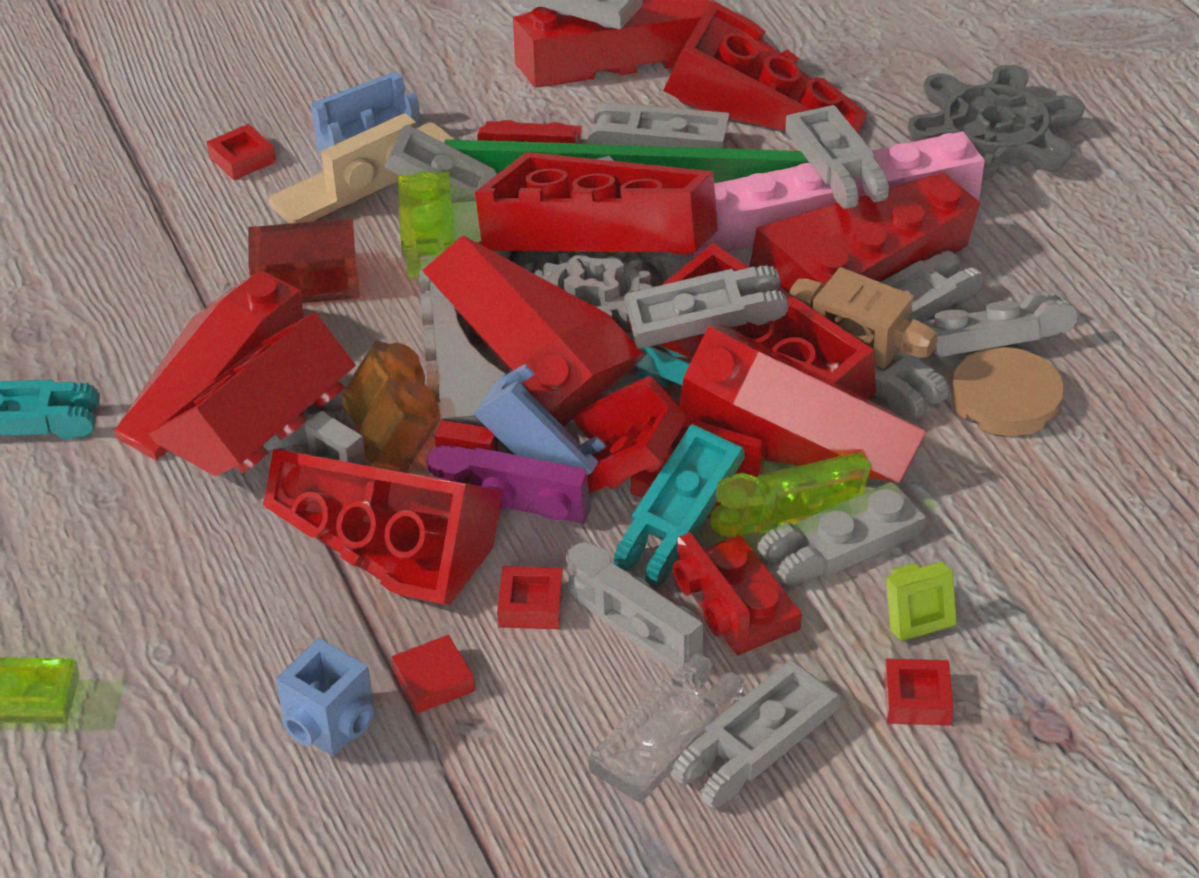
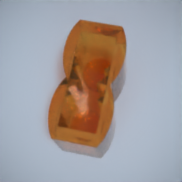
[342,340,441,472]

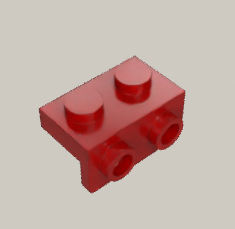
[573,377,688,494]

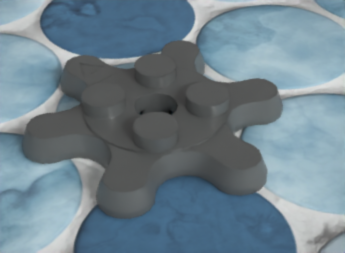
[908,65,1085,180]

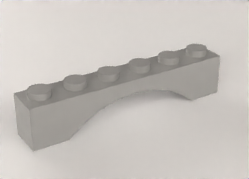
[415,201,512,454]

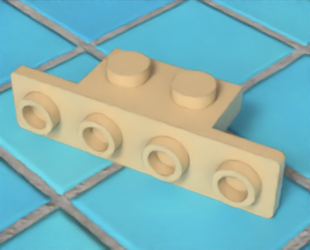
[269,113,455,228]

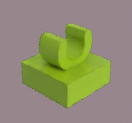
[886,561,957,641]

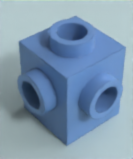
[276,638,375,757]

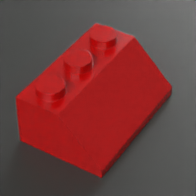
[149,311,356,476]

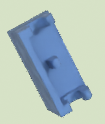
[311,71,421,151]
[474,364,606,475]

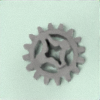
[540,251,652,333]

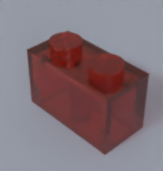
[248,218,360,303]

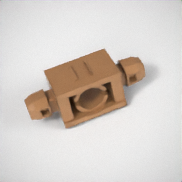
[789,267,938,369]

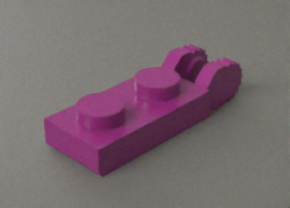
[426,445,590,524]

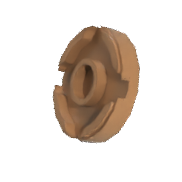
[951,347,1064,437]

